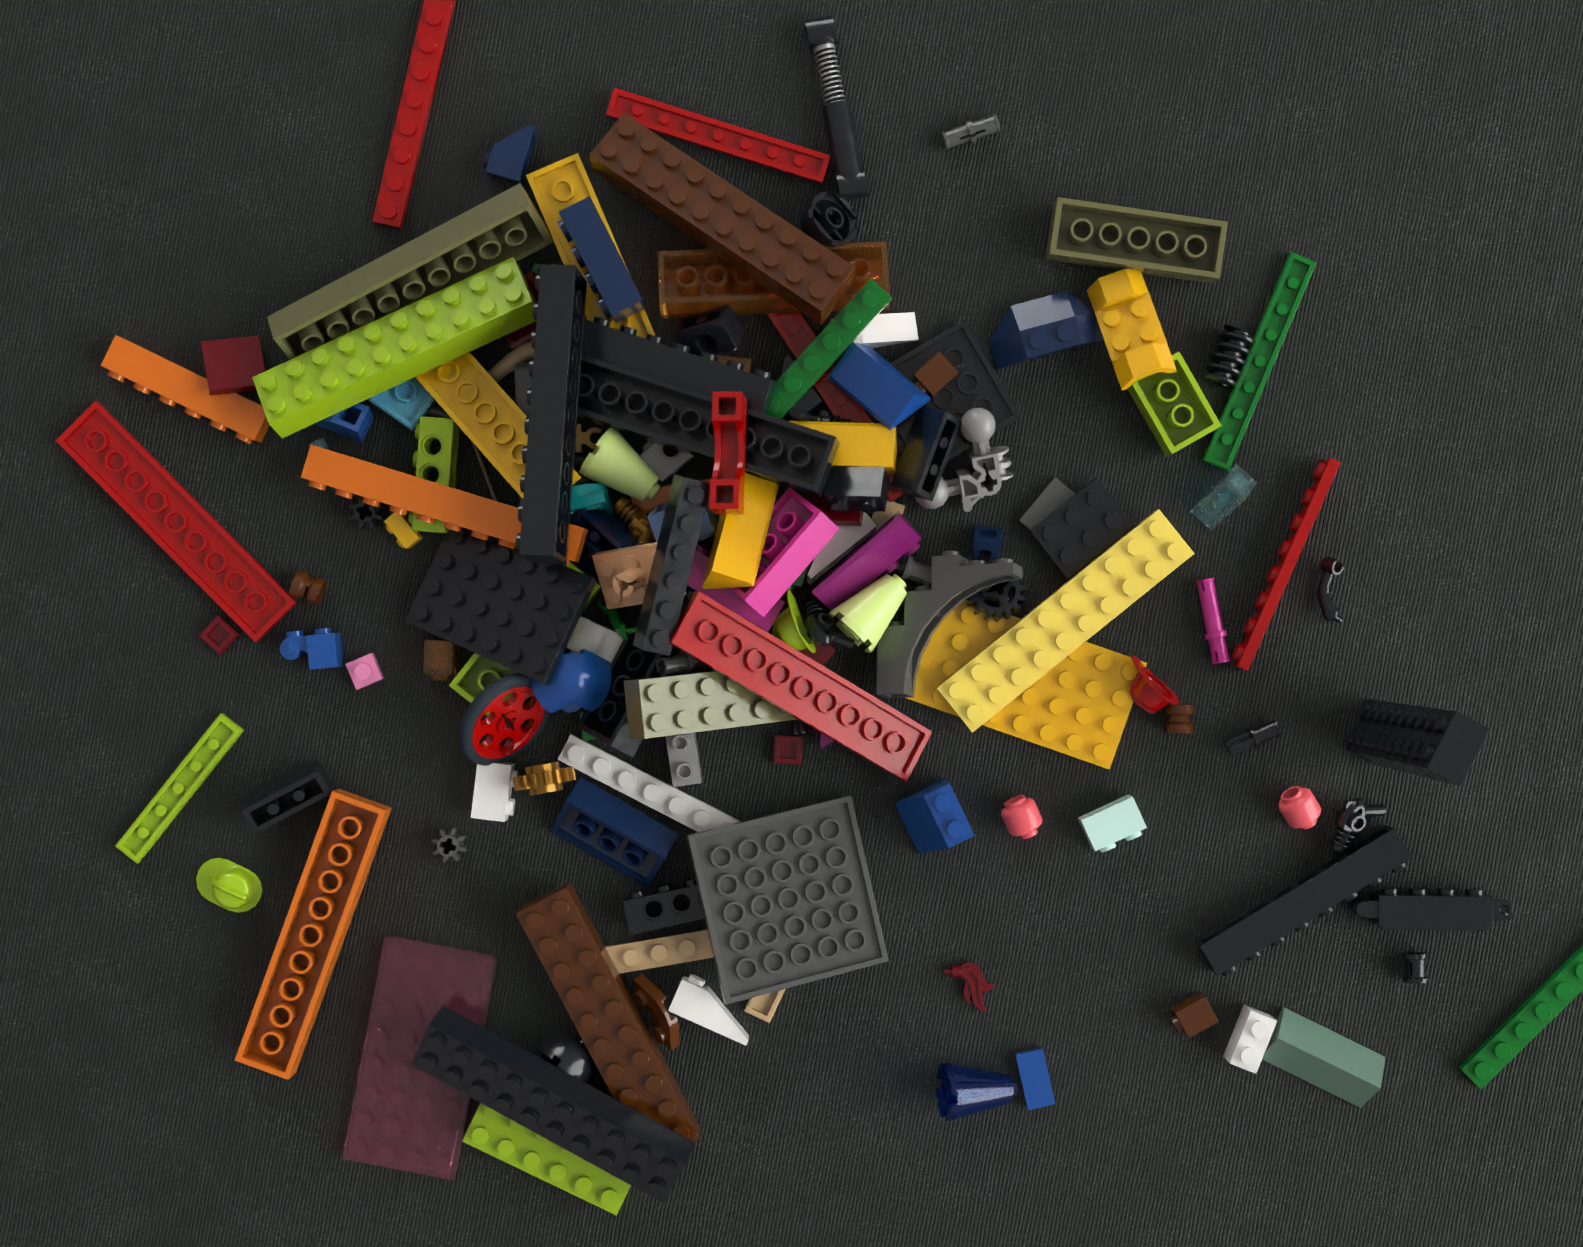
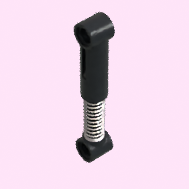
[804,16,869,201]

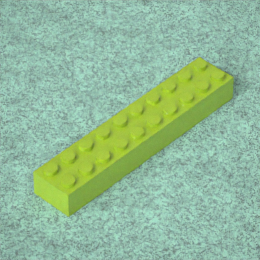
[252,257,537,438]

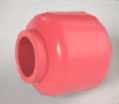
[1278,786,1321,829]
[1001,795,1043,839]

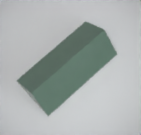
[1262,1007,1386,1108]

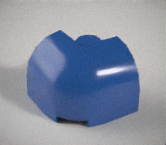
[531,649,611,713]

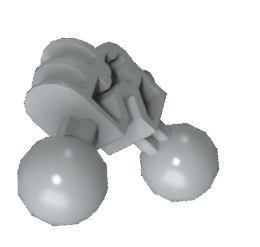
[915,408,1013,512]

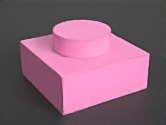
[345,653,384,690]

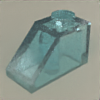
[1190,463,1257,530]

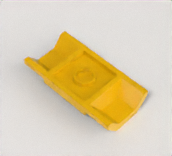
[1087,269,1177,391]

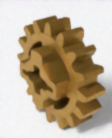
[513,762,576,796]

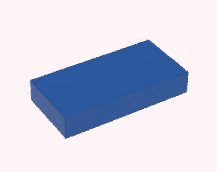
[1015,1047,1055,1110]

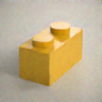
[384,512,423,549]

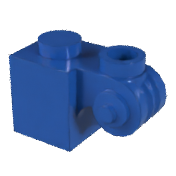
[280,628,343,670]

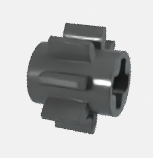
[432,827,468,863]

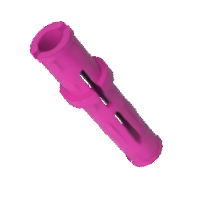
[1196,578,1230,664]

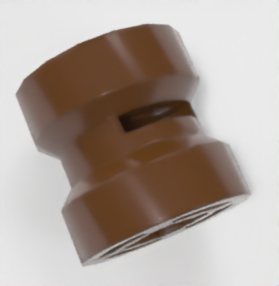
[289,570,327,606]
[1165,704,1194,733]

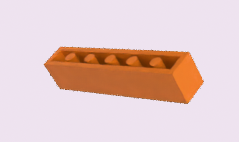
[101,335,270,444]

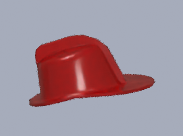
[1130,655,1179,714]

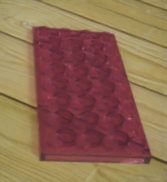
[342,935,497,1180]

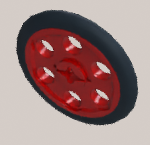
[458,673,550,766]

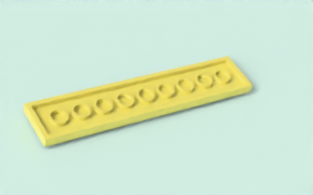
[936,509,1195,733]

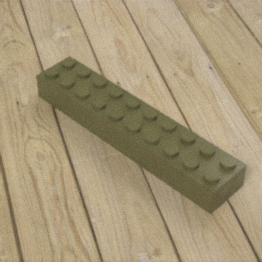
[267,183,553,360]

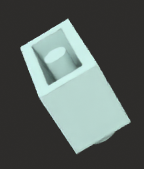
[1078,794,1147,853]

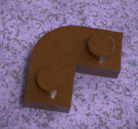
[633,974,680,1050]

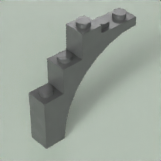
[877,551,1023,698]

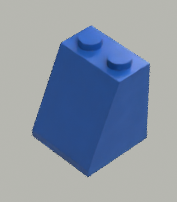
[895,779,975,854]

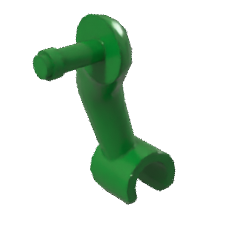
[598,599,637,640]

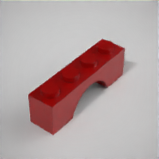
[709,391,747,514]

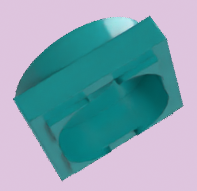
[570,484,616,521]

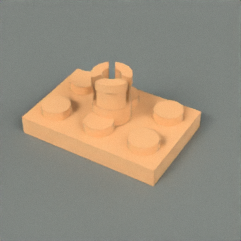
[592,542,686,609]

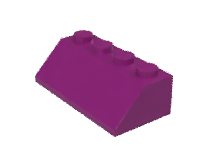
[811,511,921,610]

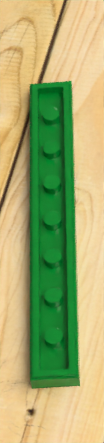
[1201,252,1317,472]

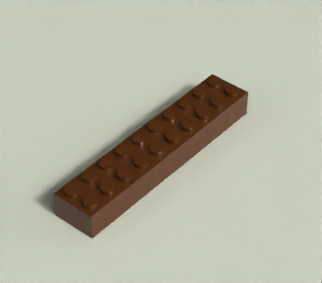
[589,113,856,325]
[516,881,701,1142]

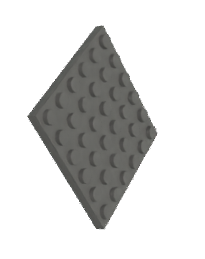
[686,795,889,1005]

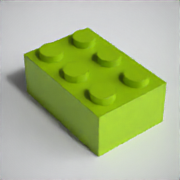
[1128,352,1222,457]

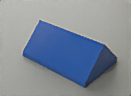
[829,342,930,430]

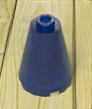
[936,1063,1017,1121]

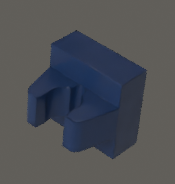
[972,526,1003,559]

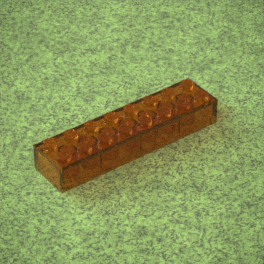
[658,241,890,318]

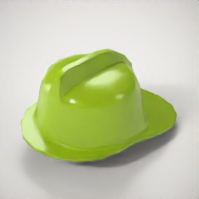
[772,589,816,653]
[196,858,262,913]

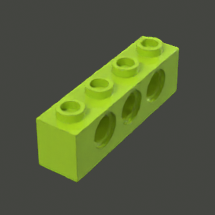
[408,416,460,533]

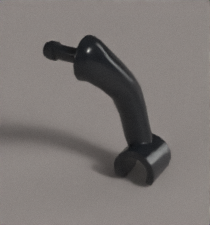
[1318,557,1344,623]

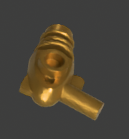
[613,496,656,545]

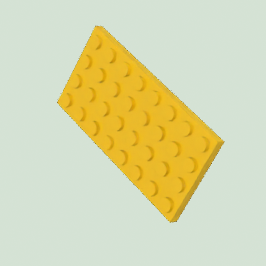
[907,599,1147,770]

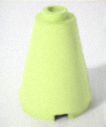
[579,428,661,502]
[829,574,907,653]

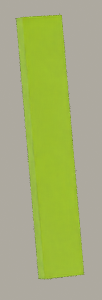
[115,713,245,863]

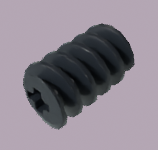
[1201,325,1256,389]

